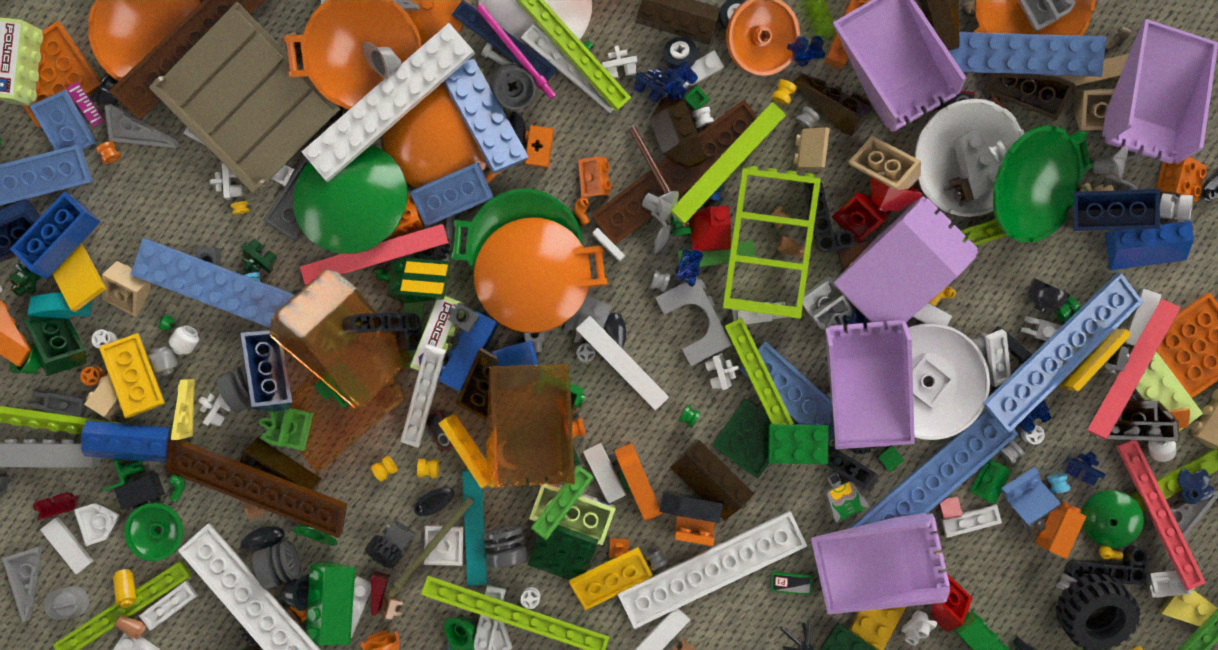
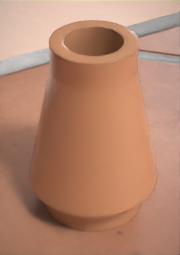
[776,236,805,259]
[114,615,146,640]

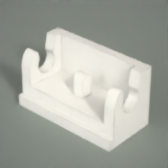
[1146,571,1195,598]

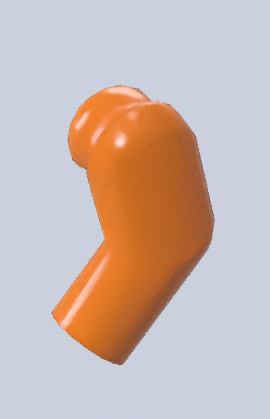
[574,197,590,227]

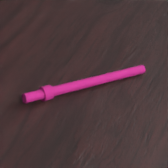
[476,4,556,100]

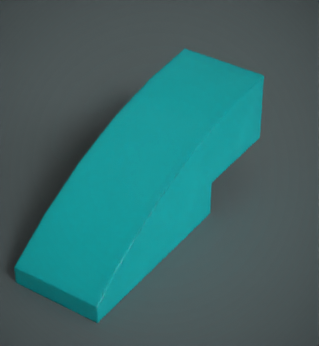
[27,293,93,319]

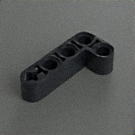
[804,182,855,253]
[342,313,421,351]
[1065,545,1149,585]

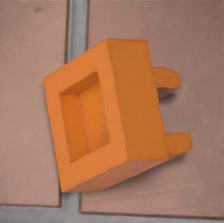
[609,538,629,558]

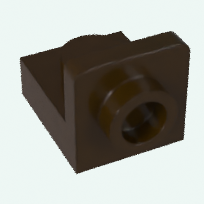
[943,177,974,207]

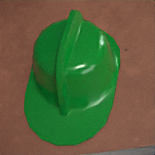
[9,344,41,374]
[293,523,338,546]
[443,615,475,650]

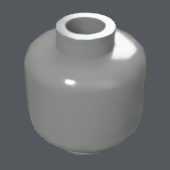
[148,346,178,375]

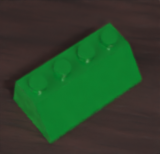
[306,561,355,645]

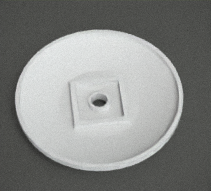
[908,324,990,440]

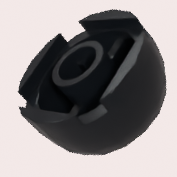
[1028,278,1071,313]

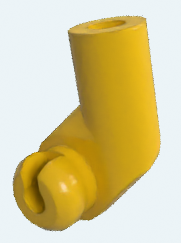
[928,286,956,306]
[1099,545,1123,561]

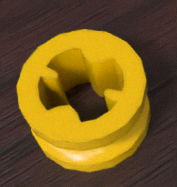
[230,201,250,215]

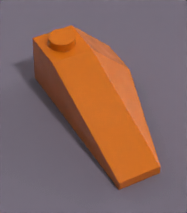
[0,299,31,367]

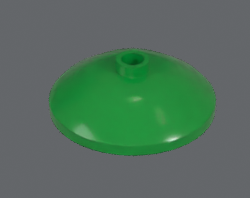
[1081,490,1144,548]
[124,503,184,561]

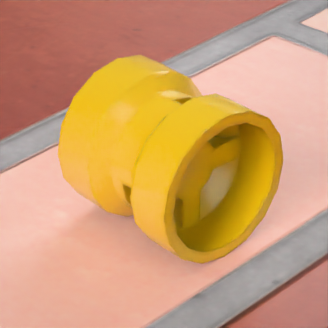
[771,79,797,105]
[371,455,398,482]
[417,458,439,478]

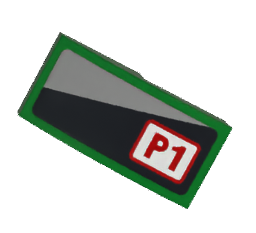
[771,571,813,595]

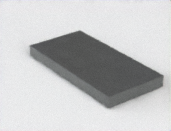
[263,157,309,242]

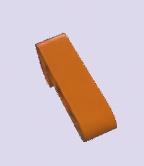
[615,443,663,522]

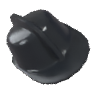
[94,74,119,105]
[281,573,310,611]

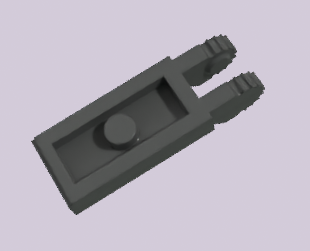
[30,390,86,418]

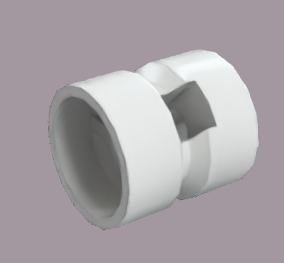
[1160,193,1193,221]

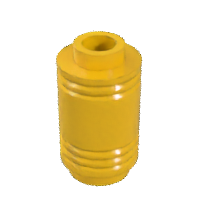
[113,569,136,607]

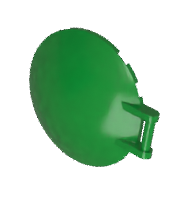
[993,126,1093,243]
[293,130,408,254]
[450,189,583,274]

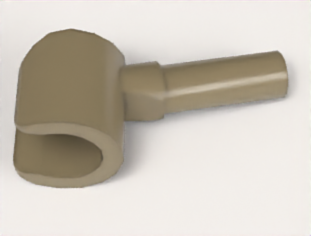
[1106,27,1131,51]

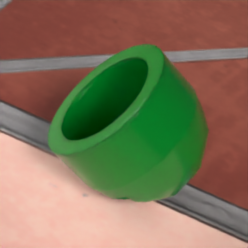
[158,314,175,331]

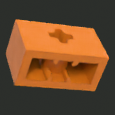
[525,125,554,169]

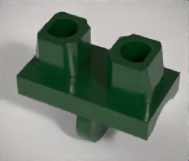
[241,239,277,274]
[9,263,41,297]

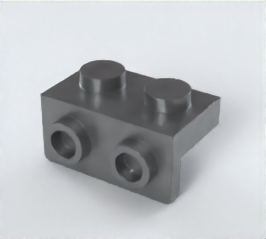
[1097,347,1129,374]

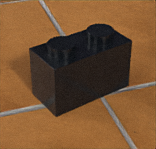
[114,473,165,511]

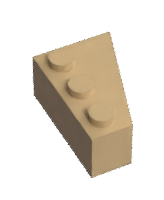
[84,373,121,422]

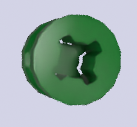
[678,404,701,428]

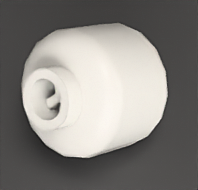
[169,326,199,355]
[1148,441,1176,462]

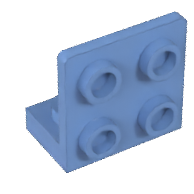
[1002,467,1060,526]

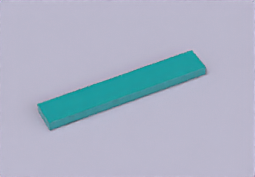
[462,470,487,586]

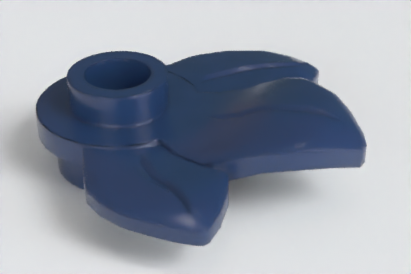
[1178,468,1214,504]

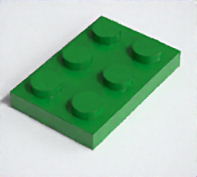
[768,424,828,464]

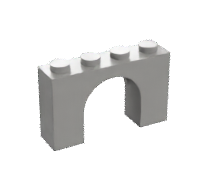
[655,276,732,366]

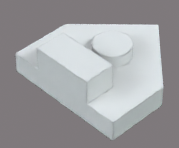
[74,503,121,546]

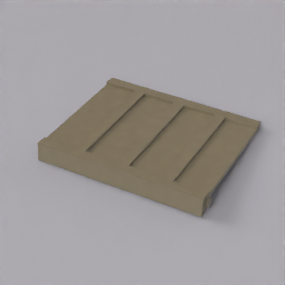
[149,2,341,193]

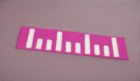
[66,81,104,127]

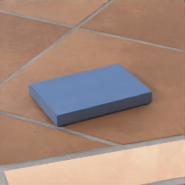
[29,90,96,150]

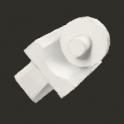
[602,46,637,78]
[209,163,243,200]
[705,353,739,390]
[199,393,231,427]
[901,611,937,646]

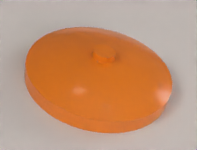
[406,0,467,45]
[726,0,800,76]

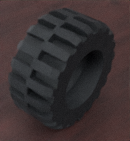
[1056,574,1140,650]

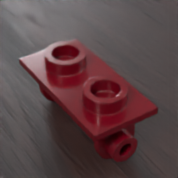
[33,492,78,520]

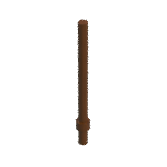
[629,126,690,228]

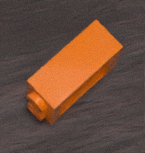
[1035,501,1086,559]

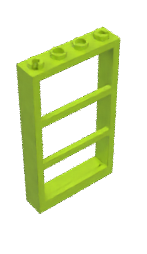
[722,166,821,319]

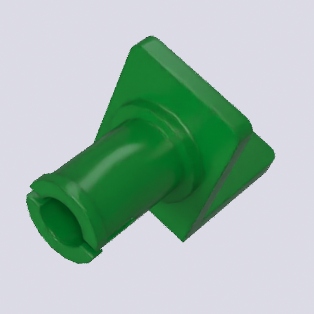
[102,459,145,492]

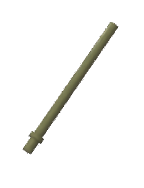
[387,496,474,598]

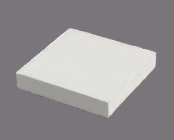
[593,228,625,262]
[424,526,464,566]

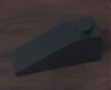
[824,444,879,492]
[659,490,723,523]

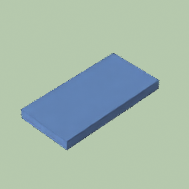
[409,162,494,227]

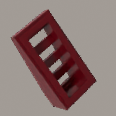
[371,571,390,616]

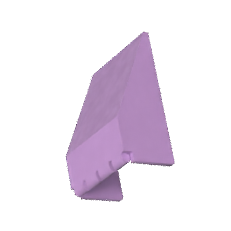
[833,0,966,132]
[1102,19,1218,164]
[832,196,978,327]
[825,320,915,449]
[811,513,950,614]

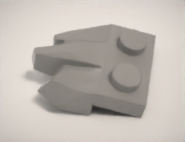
[1018,0,1076,32]
[803,276,853,331]
[563,295,612,343]

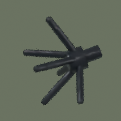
[780,619,814,650]

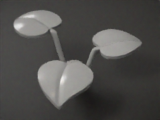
[1093,147,1142,190]
[642,191,679,255]

